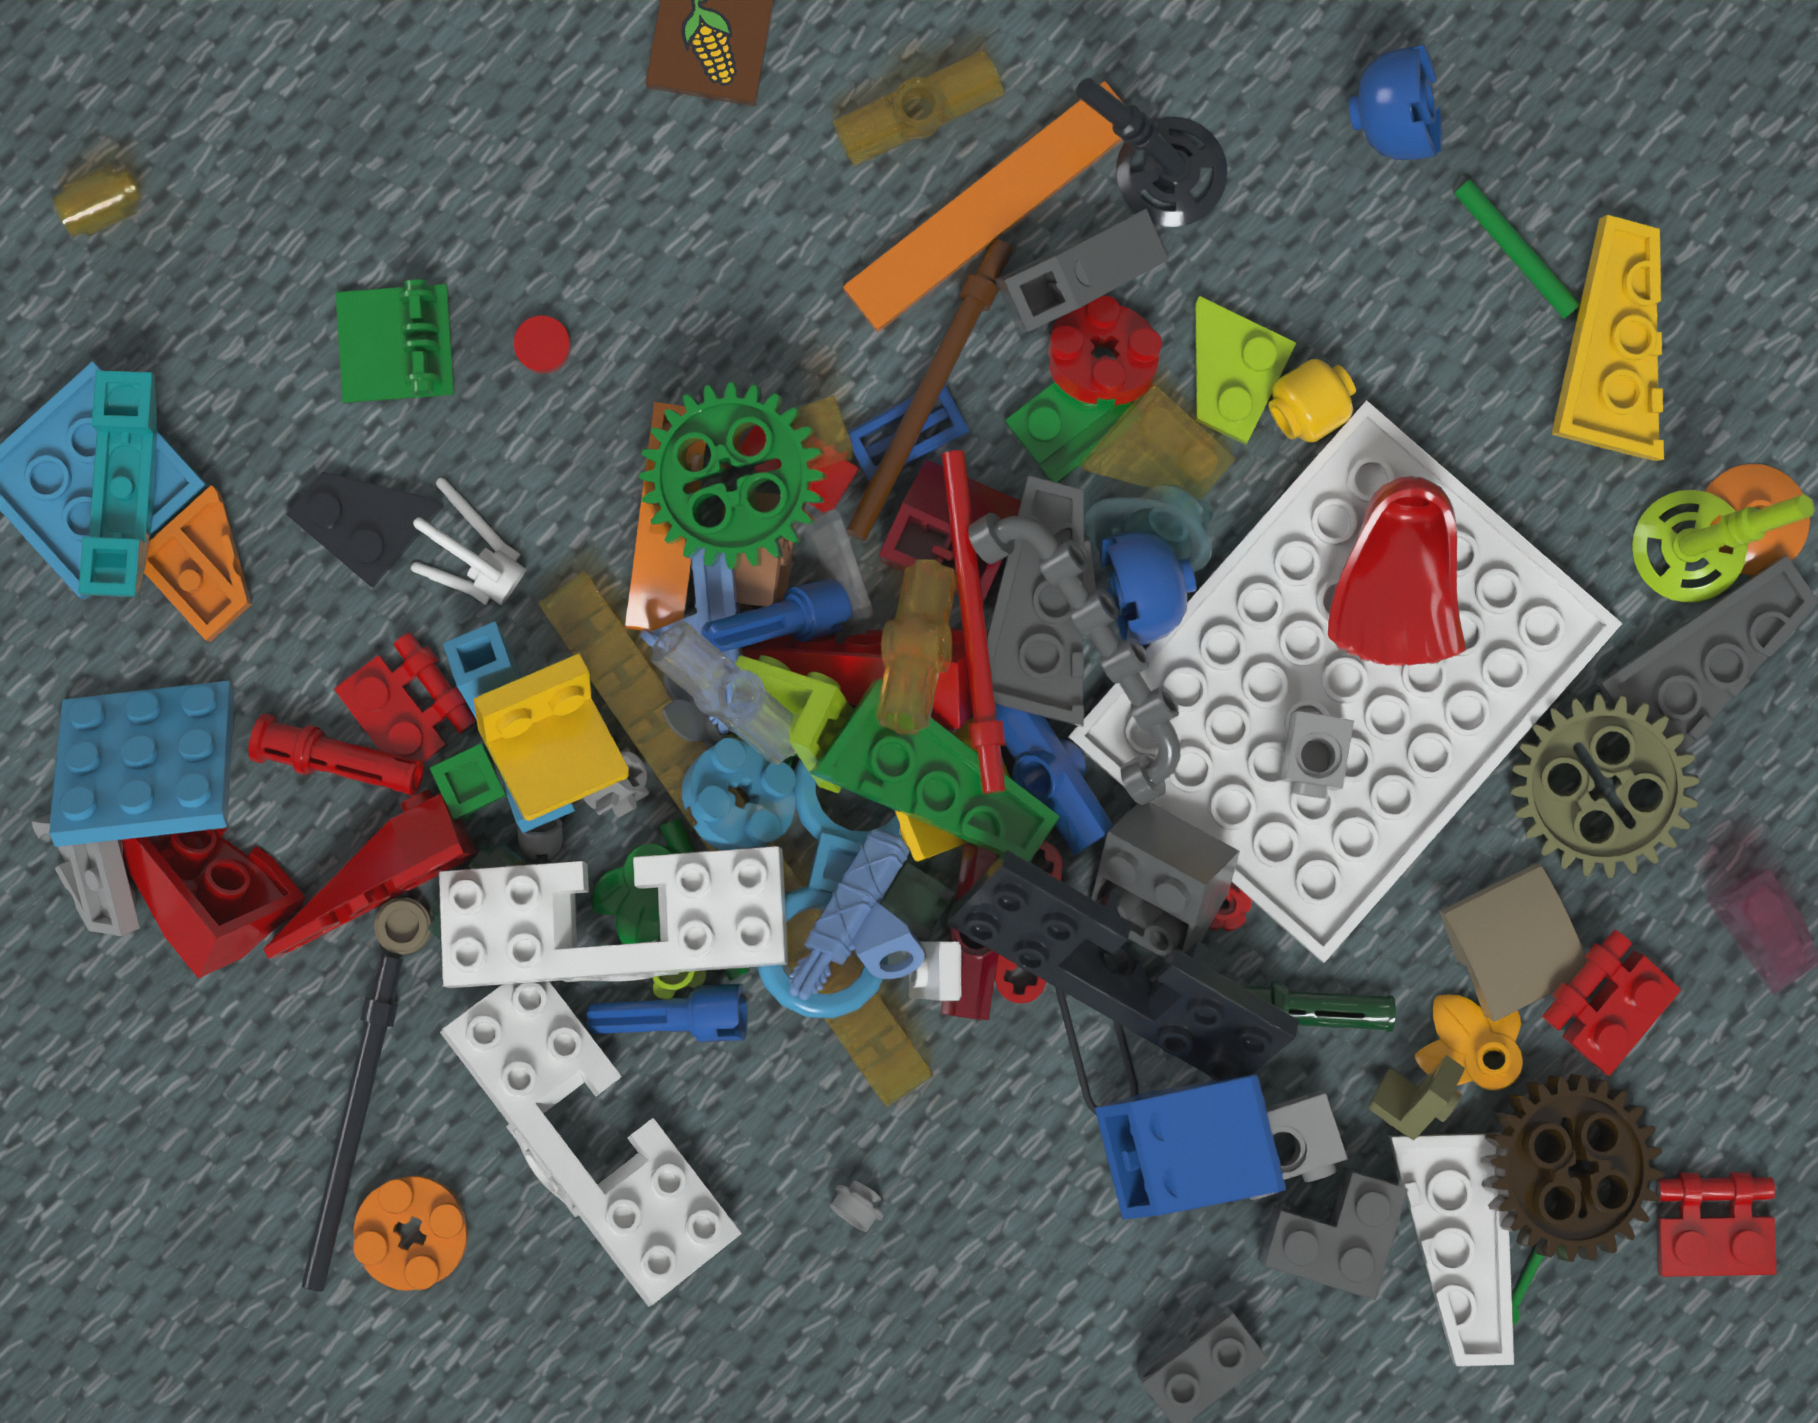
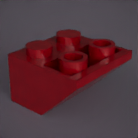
[879,459,1021,605]

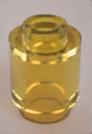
[52,163,142,238]

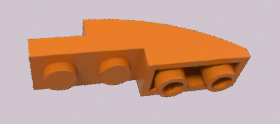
[625,402,706,631]

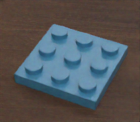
[0,361,210,600]
[49,680,234,847]

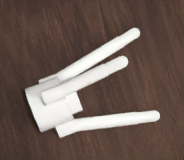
[411,478,526,605]

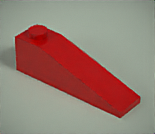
[742,628,988,733]
[263,789,479,959]
[121,826,306,979]

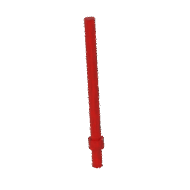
[942,450,1006,794]

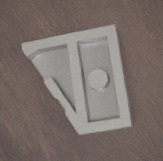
[31,814,140,936]

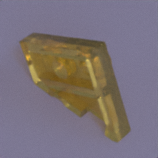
[1079,384,1236,501]

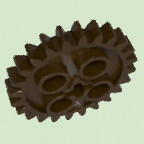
[1480,1074,1663,1262]

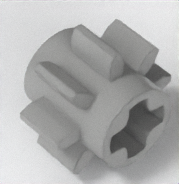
[583,747,649,818]

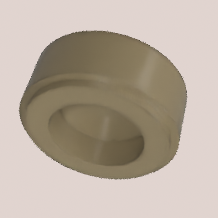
[374,898,433,954]

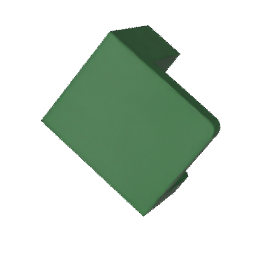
[430,743,507,821]

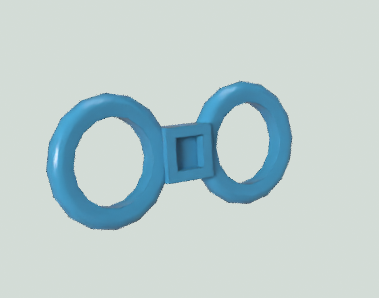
[757,759,902,1018]

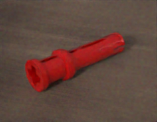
[248,713,424,796]

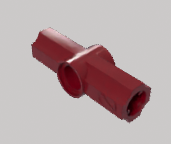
[940,845,1001,1021]

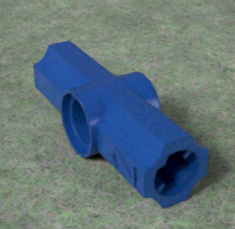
[995,705,1114,856]

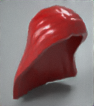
[1328,476,1466,666]

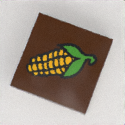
[646,0,775,107]

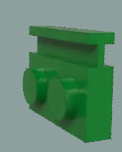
[1005,353,1143,483]

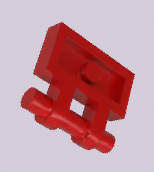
[334,632,477,763]
[1541,929,1681,1076]
[1656,1172,1776,1277]

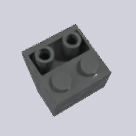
[1092,802,1240,959]

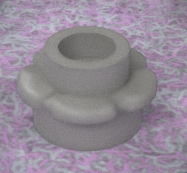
[830,1181,884,1232]

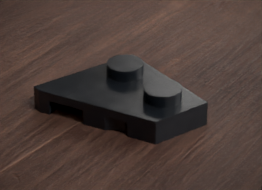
[286,472,443,588]

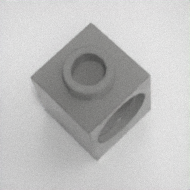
[1280,711,1354,799]

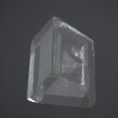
[801,509,874,630]

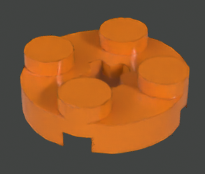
[353,1175,469,1291]

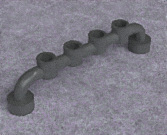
[968,513,1181,805]

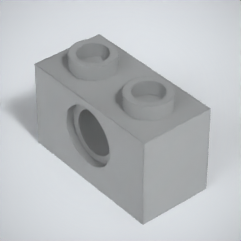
[1250,1090,1347,1200]

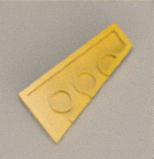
[1551,215,1664,461]

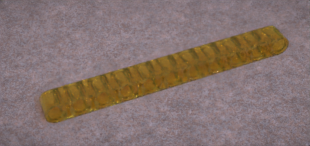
[538,570,934,1108]

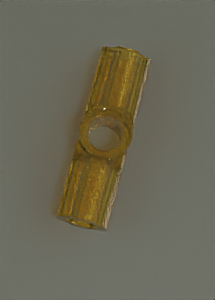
[832,50,1005,168]
[876,560,957,734]

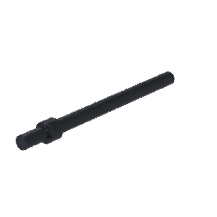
[301,954,404,1292]

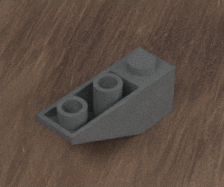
[995,209,1169,332]

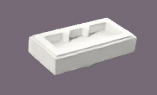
[909,941,961,1001]

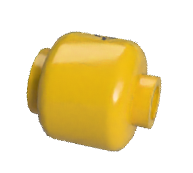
[1268,359,1356,442]

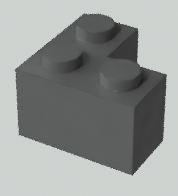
[1258,1167,1408,1300]

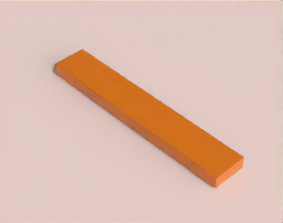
[843,81,1123,333]

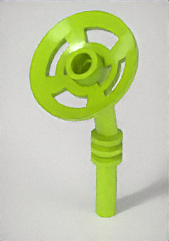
[1632,490,1814,602]

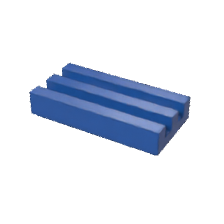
[844,386,969,483]

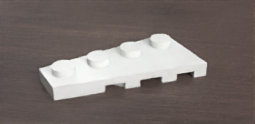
[1388,1133,1514,1366]

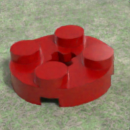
[1047,295,1162,405]

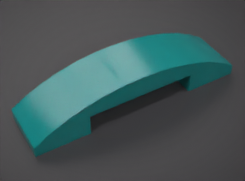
[78,370,157,597]

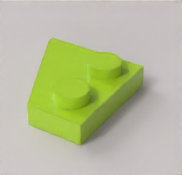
[1194,296,1296,445]

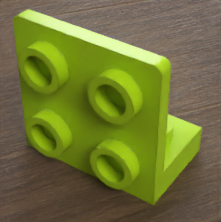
[734,655,854,793]

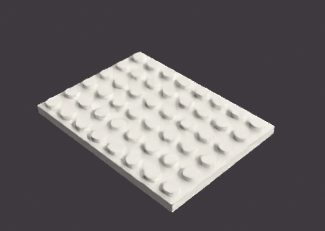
[1068,400,1623,963]

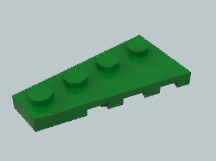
[809,678,1060,862]

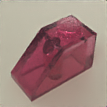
[1707,869,1818,995]

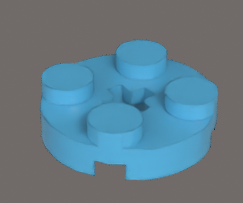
[682,738,796,851]

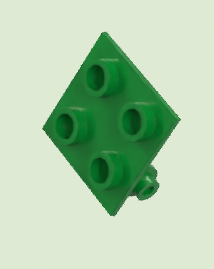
[336,279,455,403]

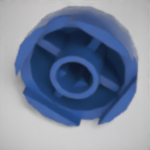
[1349,45,1443,160]
[1099,531,1196,645]

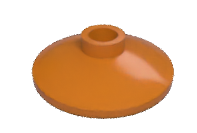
[1698,464,1810,575]

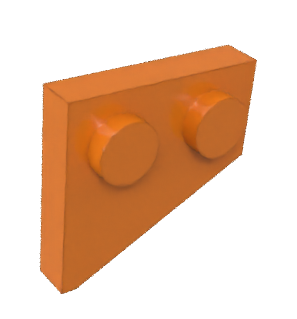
[144,485,252,642]

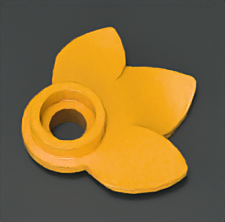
[1415,994,1523,1090]

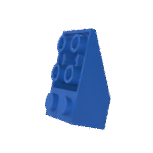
[1095,1075,1286,1220]

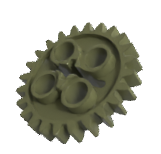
[1511,692,1699,878]

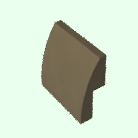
[1439,863,1587,1022]

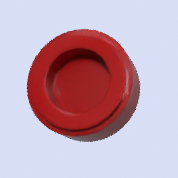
[514,316,571,374]

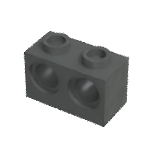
[1138,1306,1269,1423]

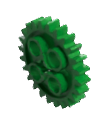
[639,382,827,570]

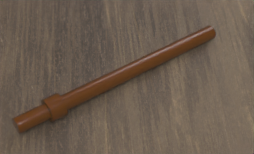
[846,239,1013,541]

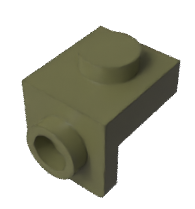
[1368,1055,1465,1141]

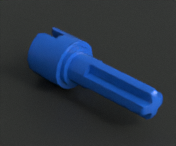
[701,578,851,653]
[586,984,748,1042]

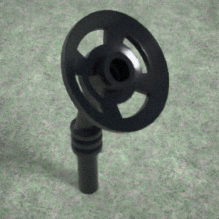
[1076,78,1227,227]

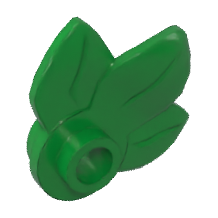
[592,843,674,945]

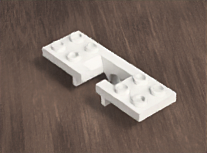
[439,847,788,988]
[440,981,742,1307]

